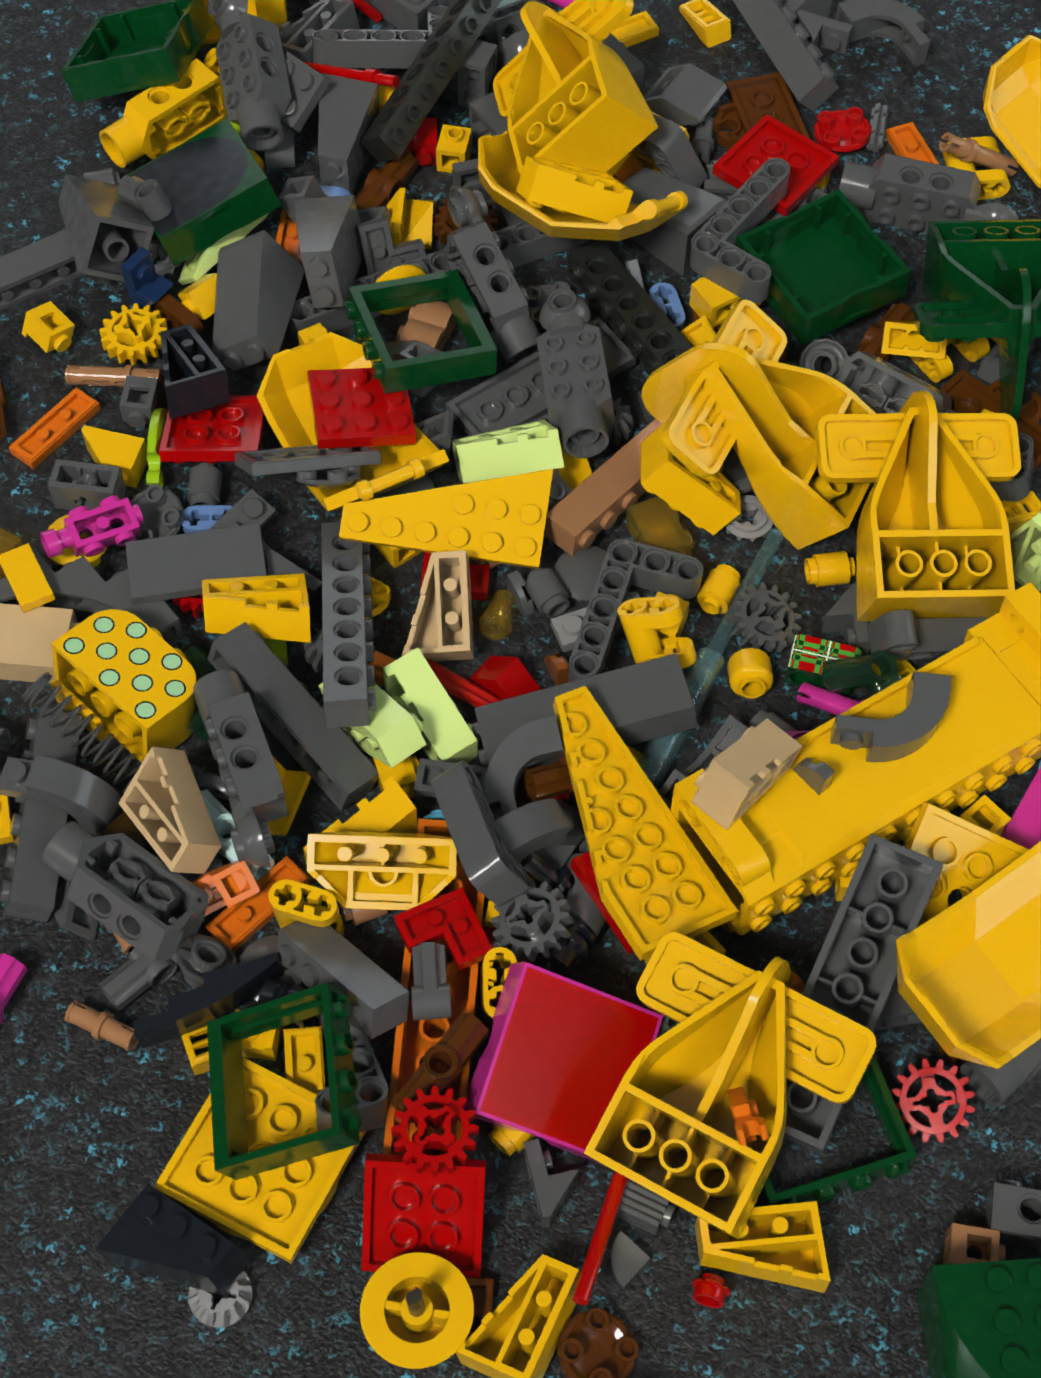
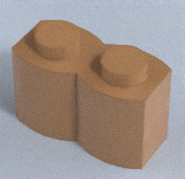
[396,301,457,352]

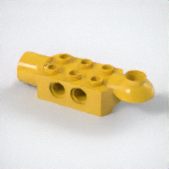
[99,47,228,168]

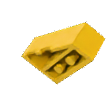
[516,155,633,223]
[641,419,741,536]
[202,573,311,643]
[303,776,418,890]
[694,1201,831,1293]
[455,1254,581,1378]

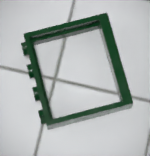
[344,269,497,394]
[207,983,362,1180]
[759,1055,917,1206]

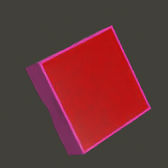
[464,962,663,1163]

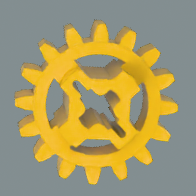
[99,303,168,365]

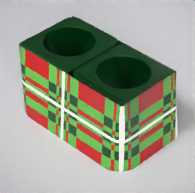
[785,634,862,697]

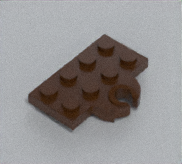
[713,72,810,150]
[939,369,1041,474]

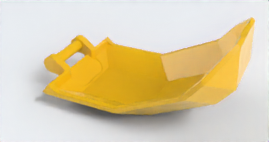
[983,35,1041,189]
[478,130,688,241]
[256,332,449,512]
[896,841,1041,1069]

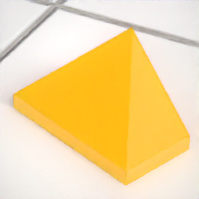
[386,188,407,245]
[402,199,437,250]
[881,321,948,360]

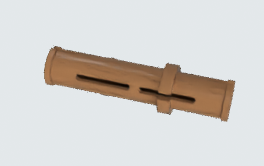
[939,132,1019,177]
[65,364,163,389]

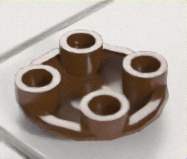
[557,1308,639,1378]

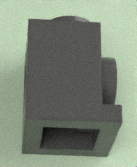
[119,376,162,428]

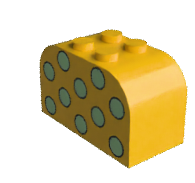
[51,609,196,763]

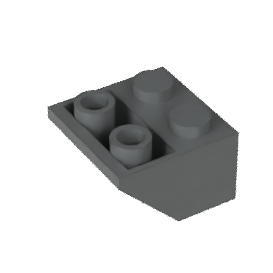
[644,63,728,127]

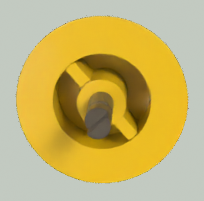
[360,1252,474,1369]

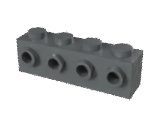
[276,921,409,1039]

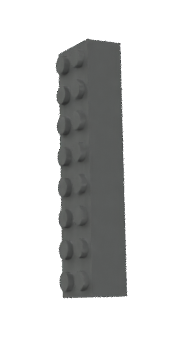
[784,834,944,1155]

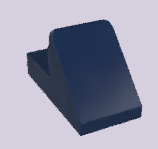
[121,247,174,309]

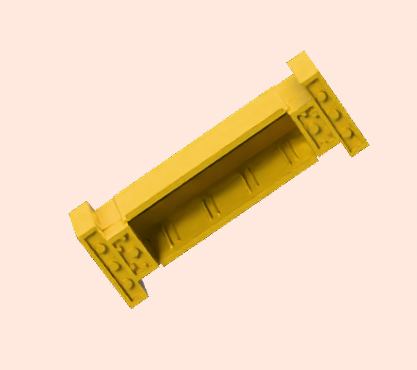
[670,582,1041,936]

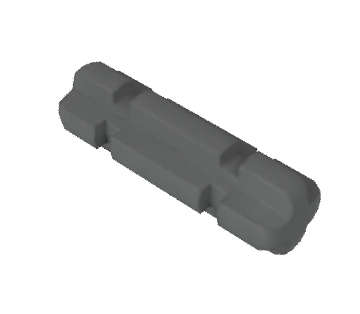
[866,103,889,153]

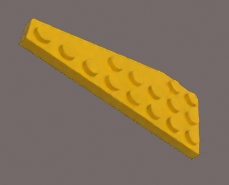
[553,686,738,961]

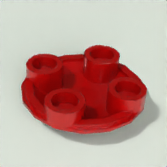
[814,107,872,152]

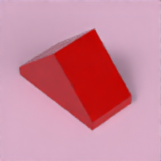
[469,656,541,700]

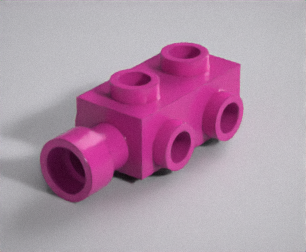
[40,496,144,558]

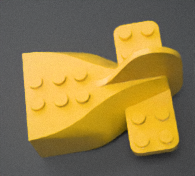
[493,0,658,175]
[642,299,876,550]
[815,391,1021,621]
[584,932,877,1239]

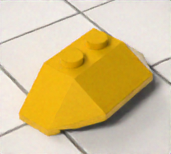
[307,831,458,910]

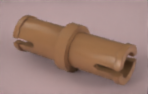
[65,1000,139,1052]

